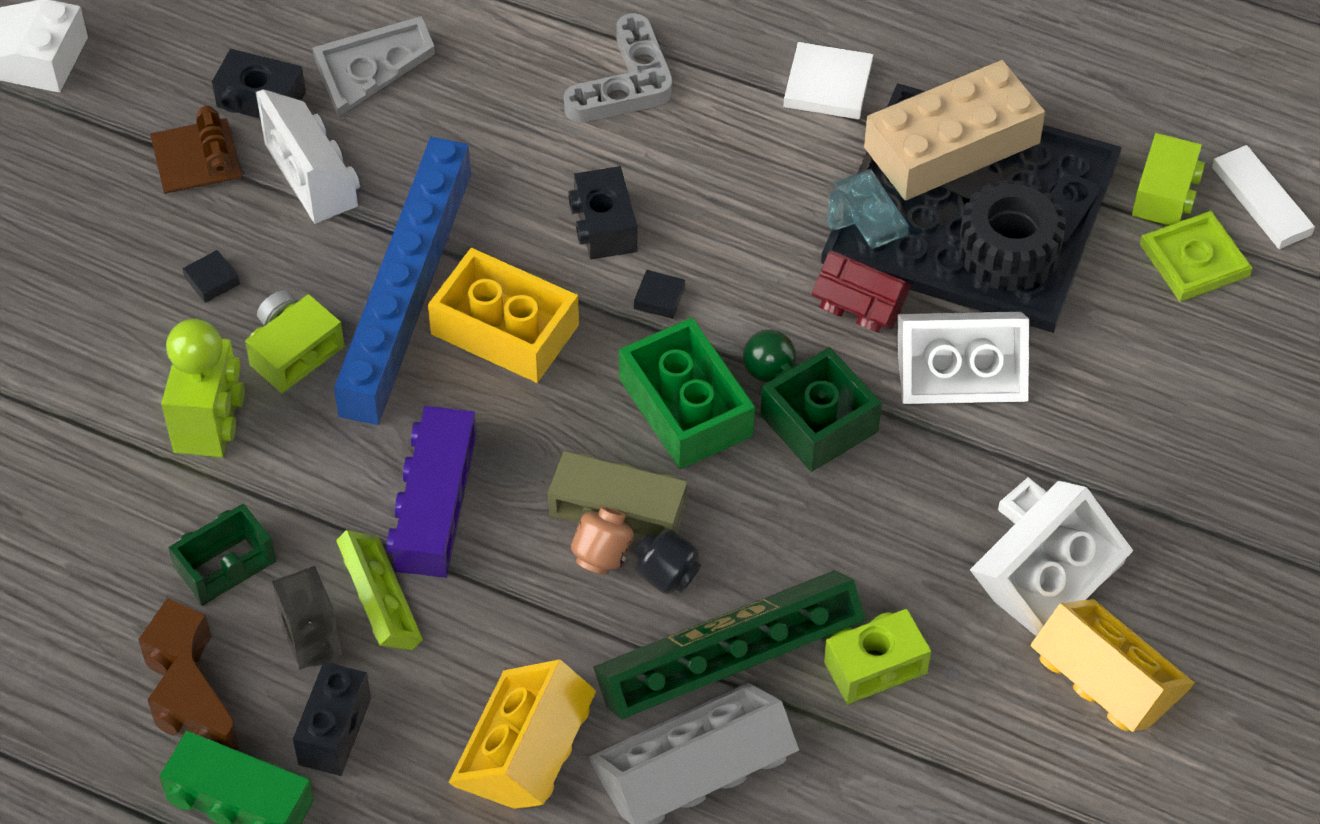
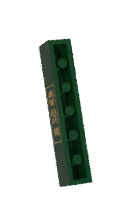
[593,570,866,719]

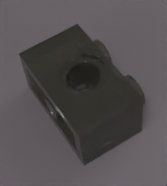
[272,566,342,669]

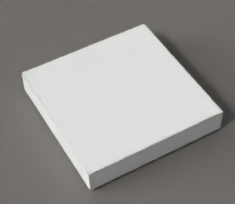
[783,42,873,119]

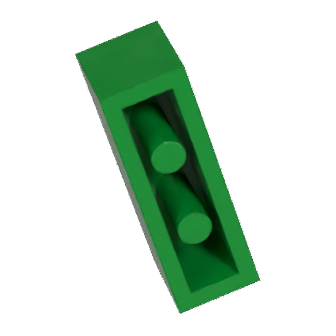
[159,730,314,824]

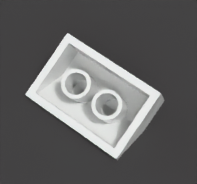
[256,89,360,224]
[898,312,1029,404]
[970,481,1133,636]

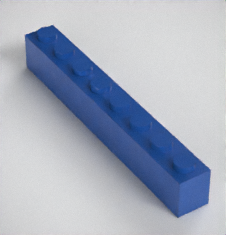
[334,137,471,425]

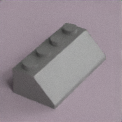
[588,683,799,824]

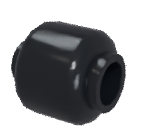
[634,529,702,594]

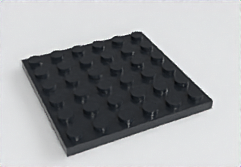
[821,83,1122,333]

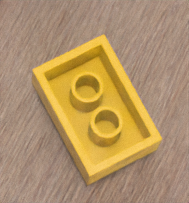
[428,248,579,383]

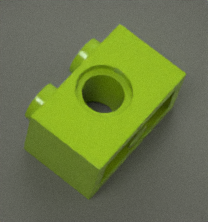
[824,609,931,705]

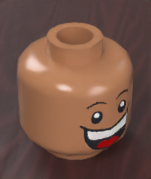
[571,506,634,575]

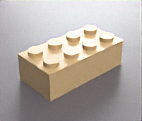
[864,60,1045,201]

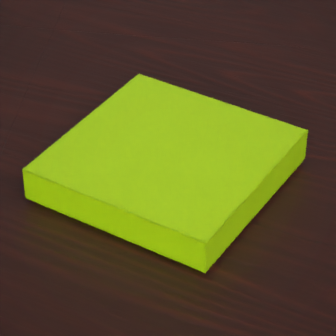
[1140,210,1252,302]

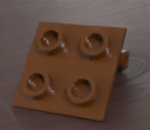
[150,106,242,194]

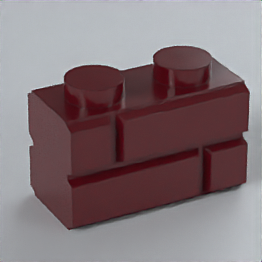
[811,251,911,333]

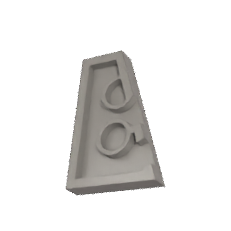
[313,16,435,117]

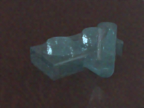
[827,169,909,249]

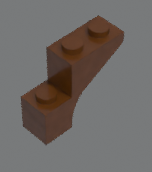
[138,598,239,750]

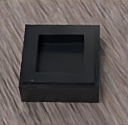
[182,250,240,303]
[634,270,685,319]

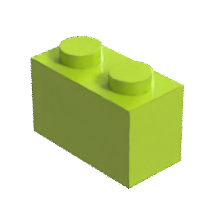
[1132,133,1205,225]
[245,294,345,394]

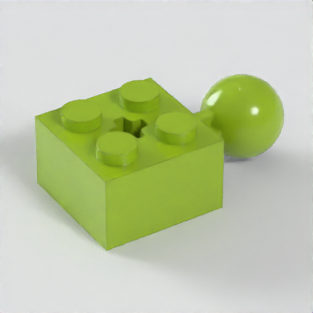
[161,318,245,458]

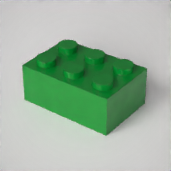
[619,317,755,470]

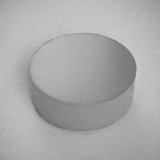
[257,290,298,326]

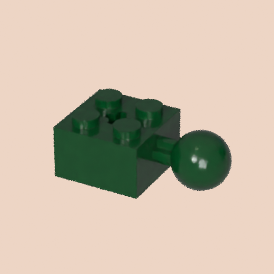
[743,329,882,472]

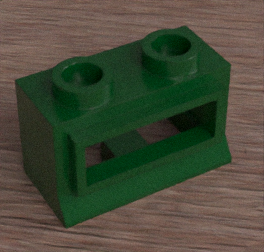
[168,503,276,606]

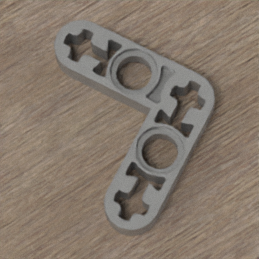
[563,13,672,123]

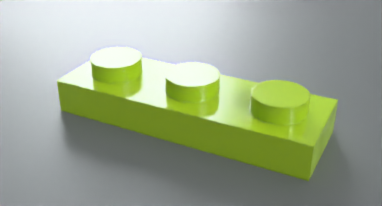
[336,530,423,651]

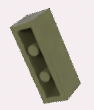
[548,451,687,539]

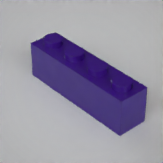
[386,406,477,578]

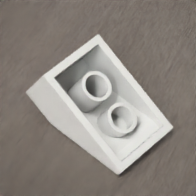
[0,0,88,93]

